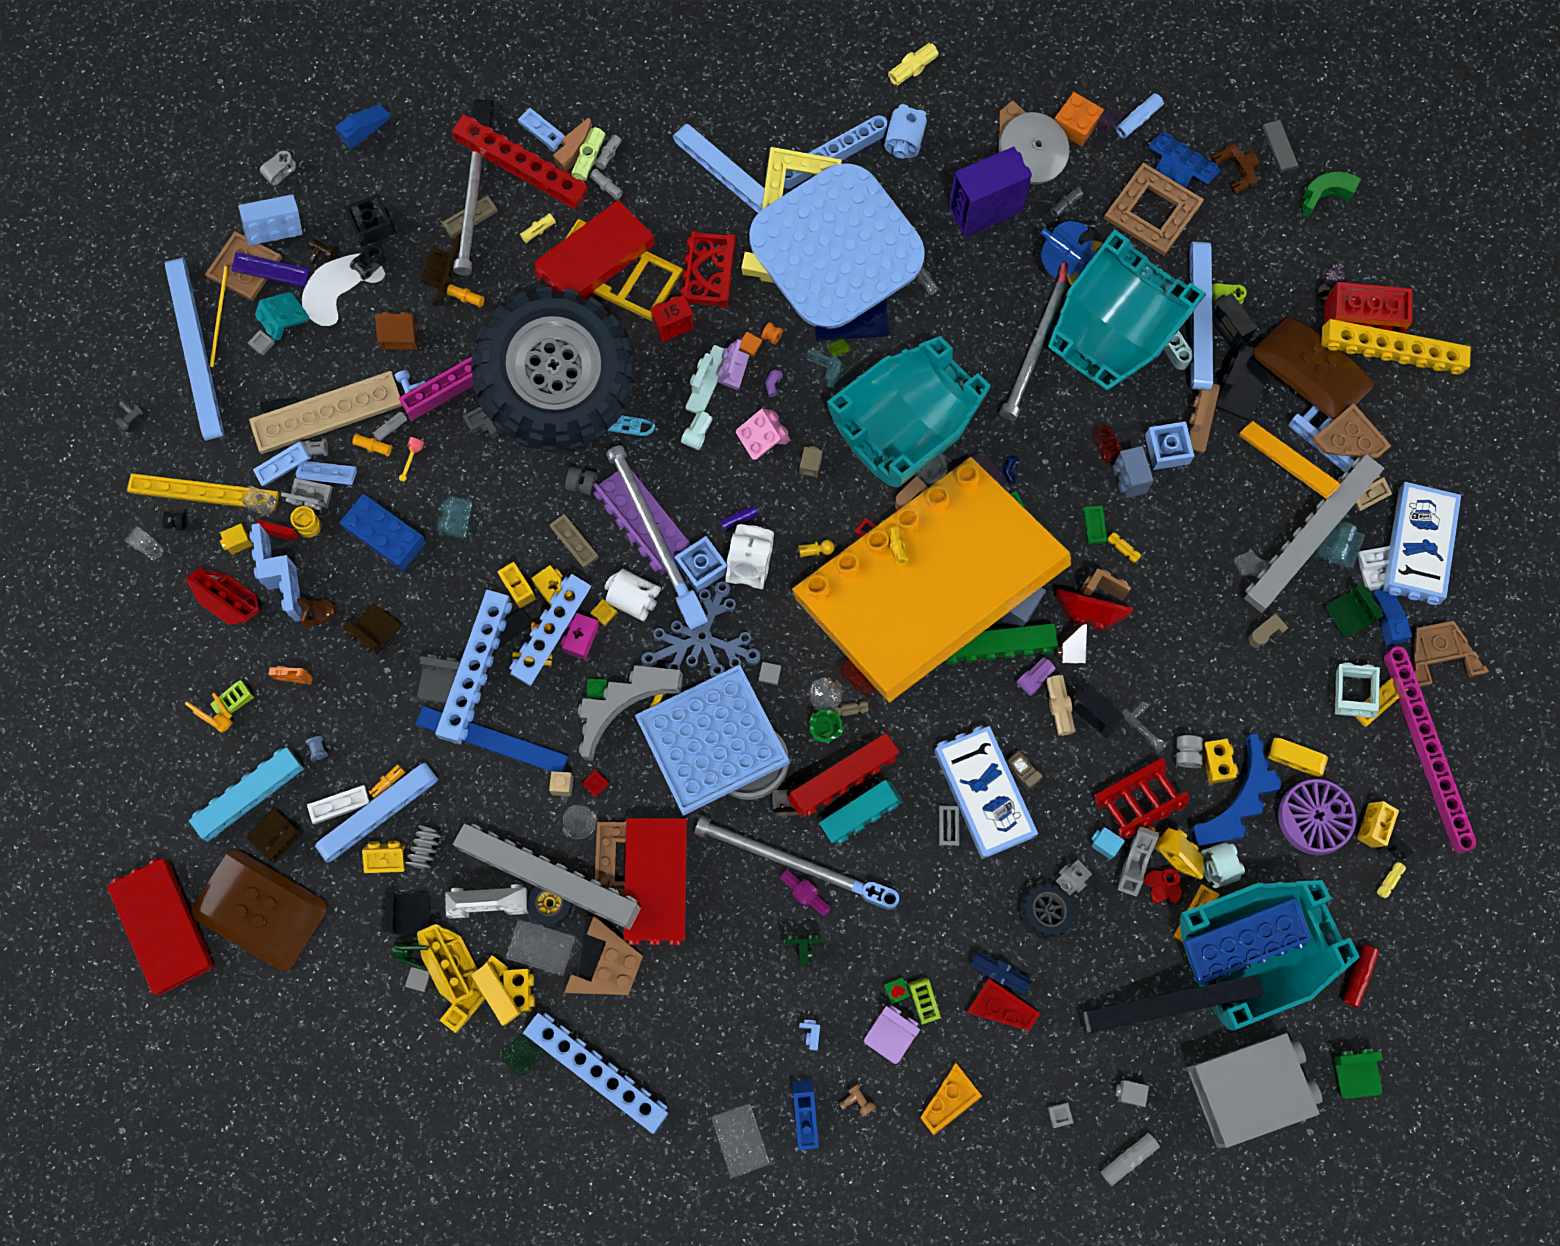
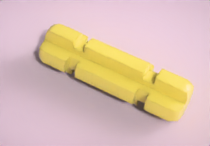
[1377,862,1406,898]

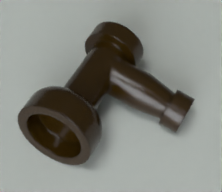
[307,239,338,264]

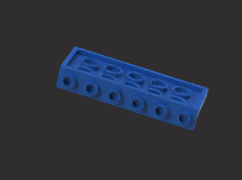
[1183,897,1312,985]

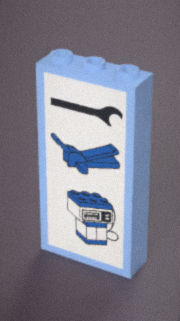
[1383,482,1461,605]
[934,726,1038,859]

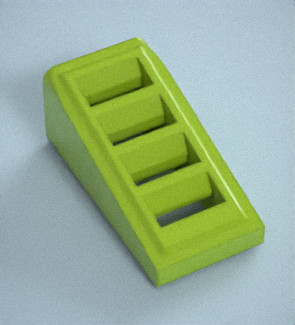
[210,680,254,715]
[908,977,941,1024]

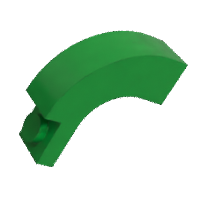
[1302,172,1361,218]

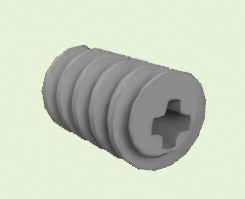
[405,825,441,869]

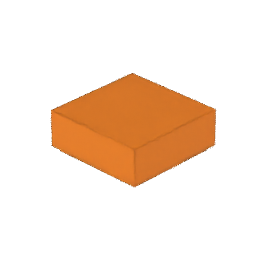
[739,332,763,357]

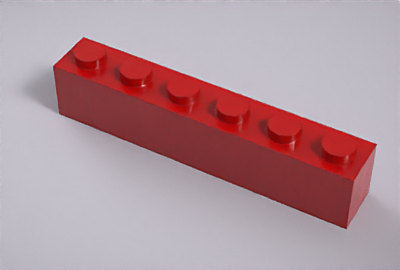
[787,733,899,818]

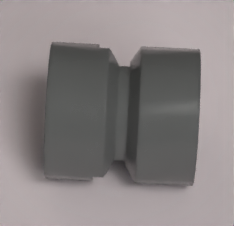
[565,466,597,496]

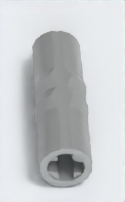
[1100,1133,1160,1186]

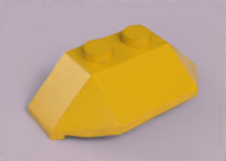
[417,924,478,1005]

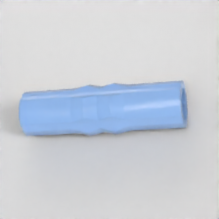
[1115,93,1164,139]

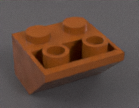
[375,312,419,350]

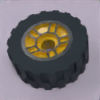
[527,886,573,926]

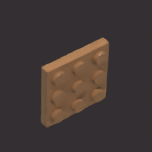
[205,231,282,301]

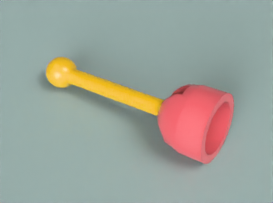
[399,437,424,482]

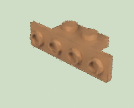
[1189,384,1220,453]

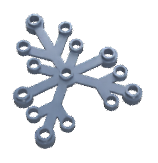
[641,581,761,678]

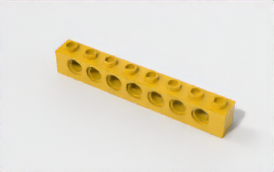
[1321,319,1471,374]

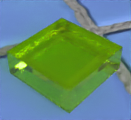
[826,339,850,357]

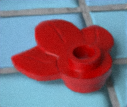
[1143,868,1182,903]

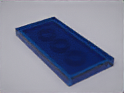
[815,300,889,341]

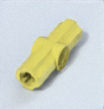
[888,43,938,86]

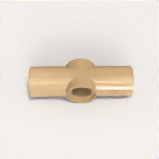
[1046,675,1075,736]

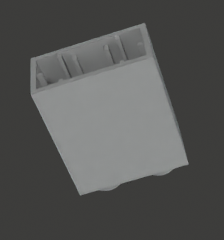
[1186,1033,1322,1148]

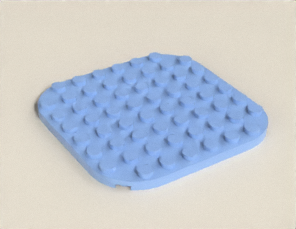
[750,164,924,329]

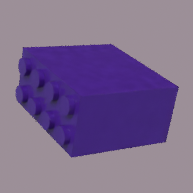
[949,146,1032,237]

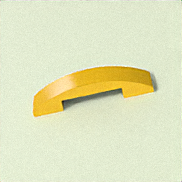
[440,955,508,1033]

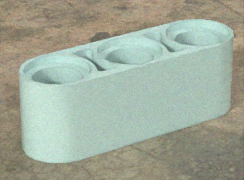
[1164,331,1193,370]

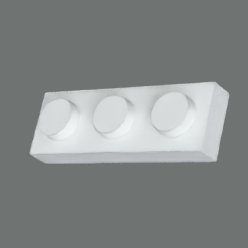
[307,785,370,824]

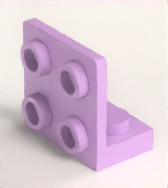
[717,339,749,390]

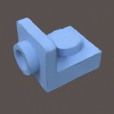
[799,1020,820,1051]

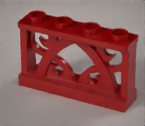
[681,231,736,309]

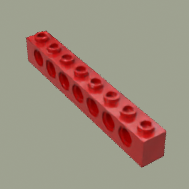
[452,114,588,210]

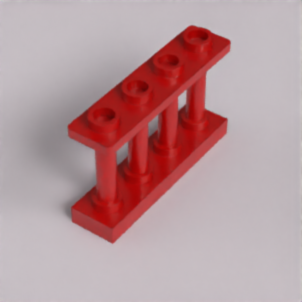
[1095,758,1189,839]

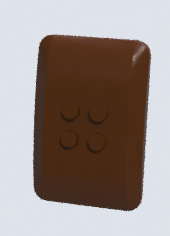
[1253,317,1374,420]
[191,849,328,971]

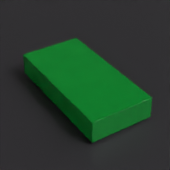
[1083,505,1107,545]

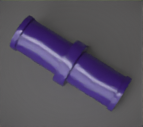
[719,505,759,531]

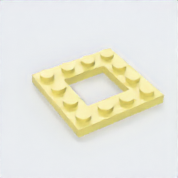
[762,147,842,210]

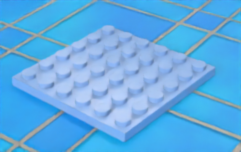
[635,665,790,815]

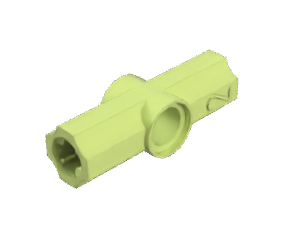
[571,127,605,181]

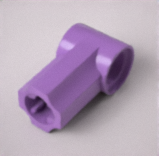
[1016,657,1056,696]

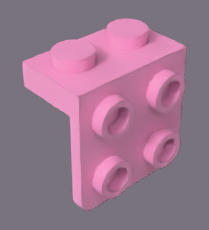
[736,409,790,460]

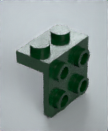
[1325,583,1384,638]

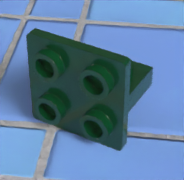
[783,935,824,968]

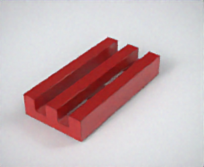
[256,519,298,541]

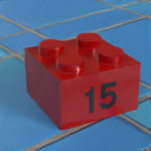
[650,295,694,343]

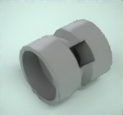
[1176,735,1203,768]

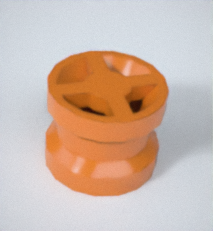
[761,322,783,345]

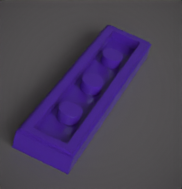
[231,252,309,288]

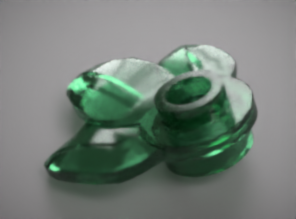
[501,1035,541,1076]

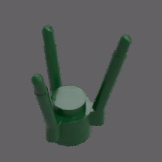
[392,941,430,971]

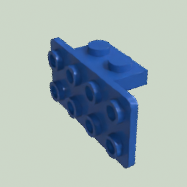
[1149,132,1221,188]

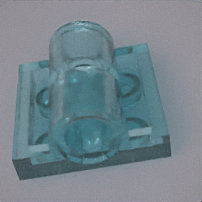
[1315,522,1365,570]

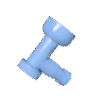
[395,370,426,394]

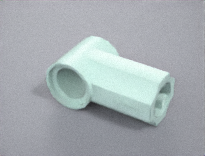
[681,411,712,450]

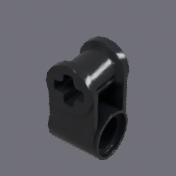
[350,244,385,280]

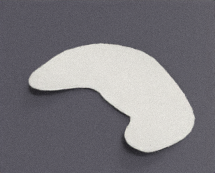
[302,253,385,326]

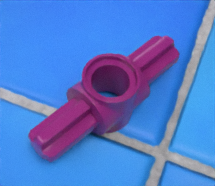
[780,870,830,916]

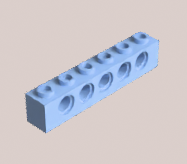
[509,574,591,686]

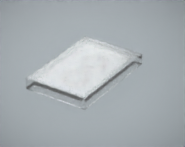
[506,920,576,976]
[711,1104,770,1178]

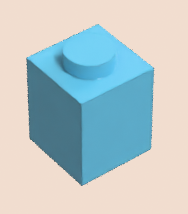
[1091,827,1125,860]

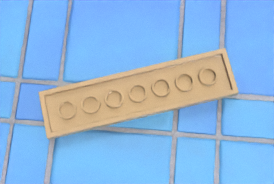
[249,371,402,454]

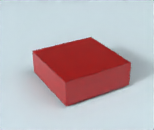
[582,770,610,798]

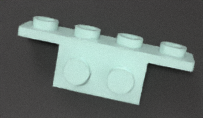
[686,345,725,414]

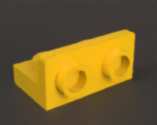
[362,840,406,873]

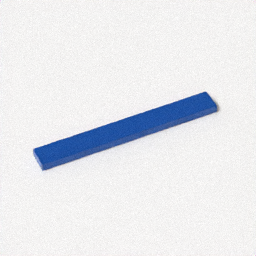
[416,706,569,772]

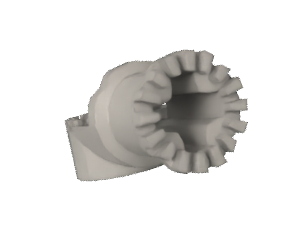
[292,439,328,457]

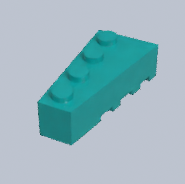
[819,780,904,844]

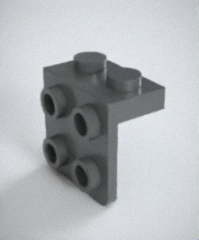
[417,655,460,703]

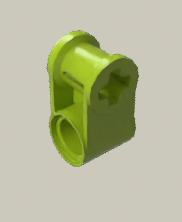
[1212,283,1247,306]

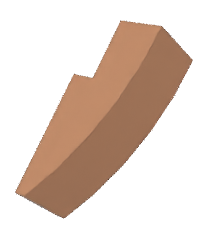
[553,118,592,171]

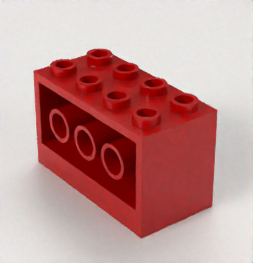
[1324,282,1412,333]

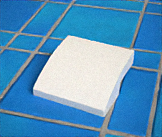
[1357,546,1390,591]

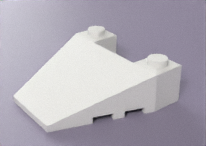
[446,884,529,919]

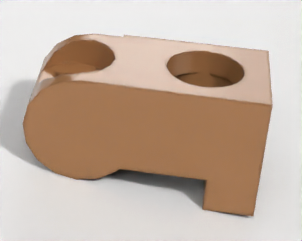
[895,476,929,510]

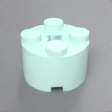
[1200,843,1245,888]

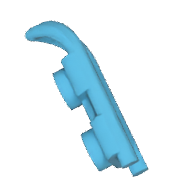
[607,415,655,436]

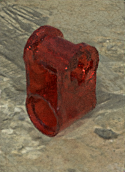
[1094,425,1123,464]

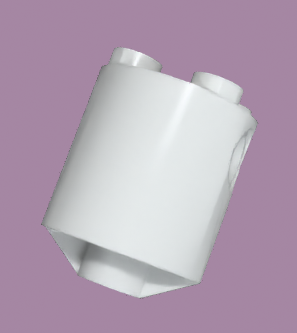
[605,569,661,622]

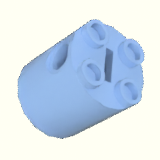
[884,104,927,159]

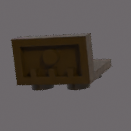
[246,809,302,864]

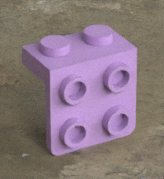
[864,1006,920,1064]

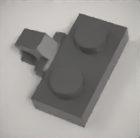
[463,406,499,438]

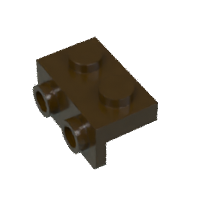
[772,787,808,819]

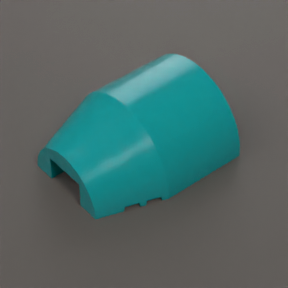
[1048,229,1206,391]
[827,336,991,487]
[1180,880,1360,1031]

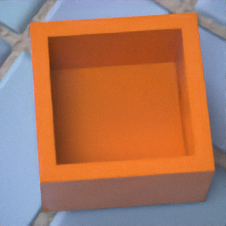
[1054,92,1104,147]

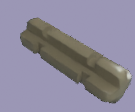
[830,701,869,716]

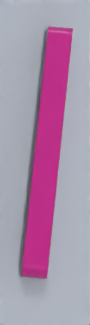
[1384,646,1476,853]

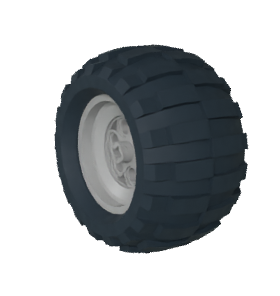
[471,287,635,452]

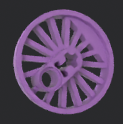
[1278,779,1356,855]

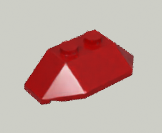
[186,568,259,624]
[1055,589,1133,630]

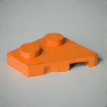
[268,666,313,685]

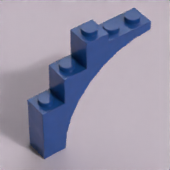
[1189,734,1281,848]

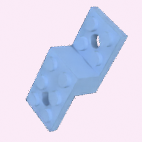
[250,523,302,622]

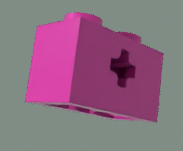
[561,613,599,660]

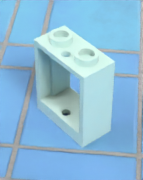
[1335,663,1380,718]

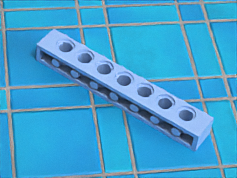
[435,590,512,745]
[523,1013,669,1134]

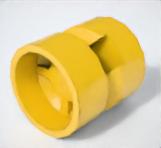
[290,506,321,538]

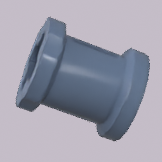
[305,736,328,761]

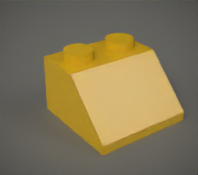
[1154,828,1204,879]

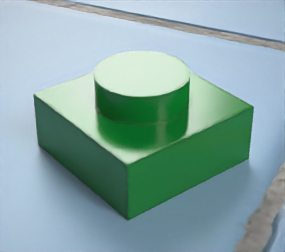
[587,679,608,700]

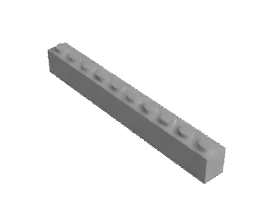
[1244,454,1384,613]
[453,824,641,930]

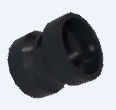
[162,510,188,530]

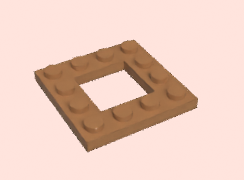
[1104,163,1204,256]
[595,822,626,897]

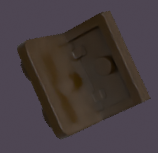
[343,604,401,655]

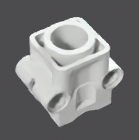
[726,524,774,589]

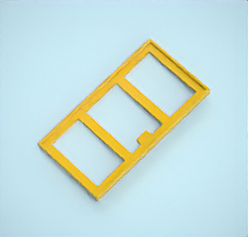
[565,219,684,321]

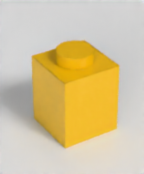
[220,524,253,555]

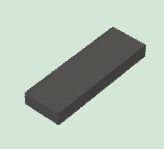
[1262,120,1298,173]

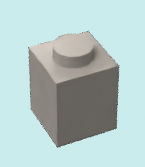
[1115,1080,1149,1107]

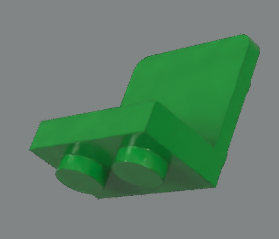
[1333,1049,1383,1099]

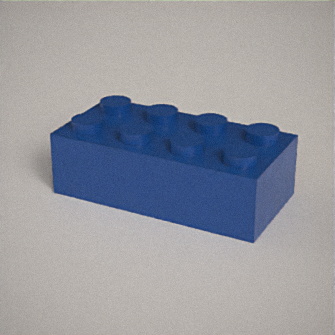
[339,494,426,572]

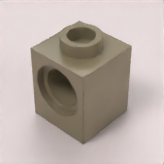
[799,446,823,478]

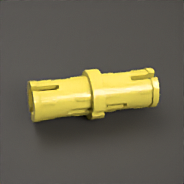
[520,213,556,243]

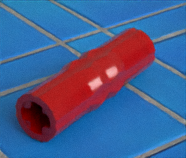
[1342,945,1379,1008]

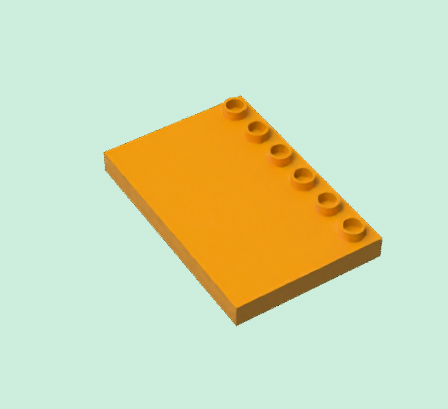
[792,457,1071,703]

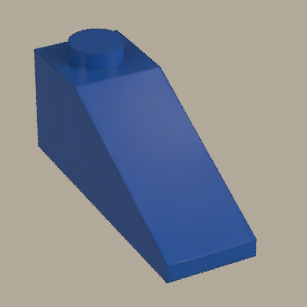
[335,104,392,149]
[1372,589,1412,646]
[792,1080,819,1150]

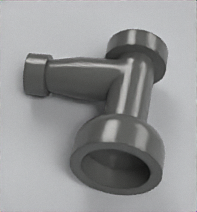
[114,400,143,431]

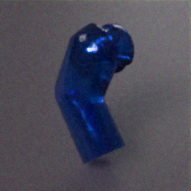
[1003,456,1020,484]

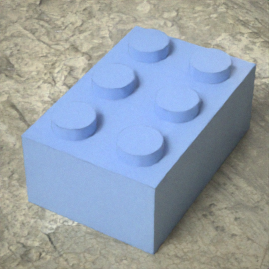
[238,195,303,246]

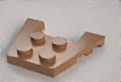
[1413,621,1489,687]
[564,917,643,995]

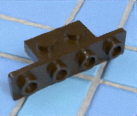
[420,235,460,305]

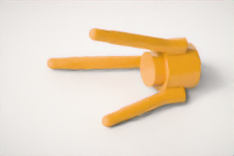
[185,693,233,733]

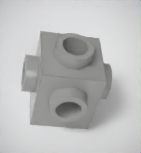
[1056,860,1092,895]

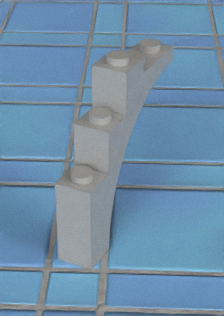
[578,665,683,761]

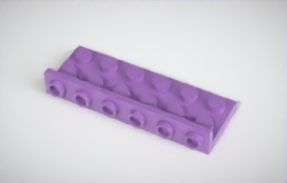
[593,468,692,575]

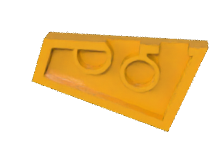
[921,1063,982,1136]

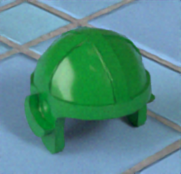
[809,708,844,743]

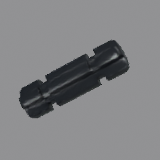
[260,397,298,413]

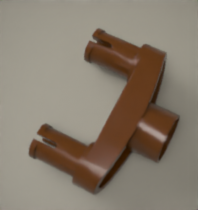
[1211,143,1259,195]

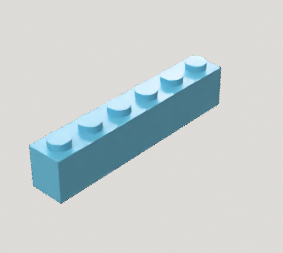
[188,747,304,842]

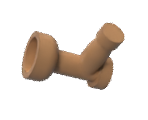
[839,1084,876,1117]

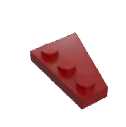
[966,979,1040,1031]

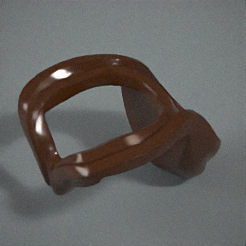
[297,598,336,627]

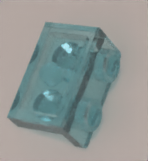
[438,496,472,539]

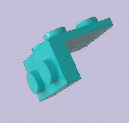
[255,292,309,341]

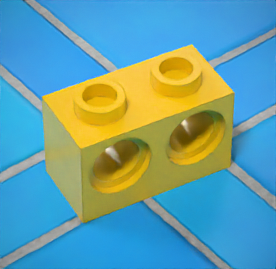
[497,562,536,608]
[1202,739,1238,784]
[1357,801,1399,848]
[503,969,535,1012]

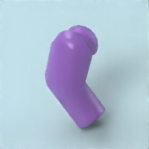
[765,370,783,397]

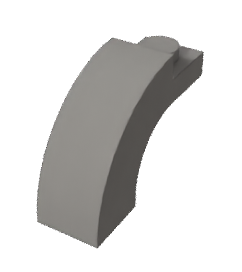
[1118,827,1159,897]

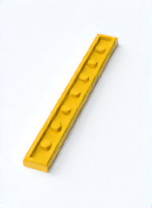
[127,473,279,511]

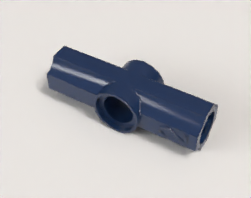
[970,951,1032,996]

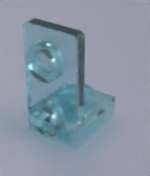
[807,349,842,388]

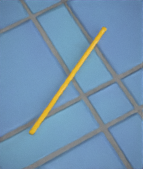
[209,266,228,367]

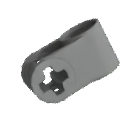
[260,151,296,185]

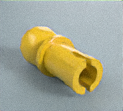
[798,540,835,558]

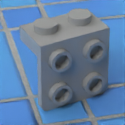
[281,478,333,511]

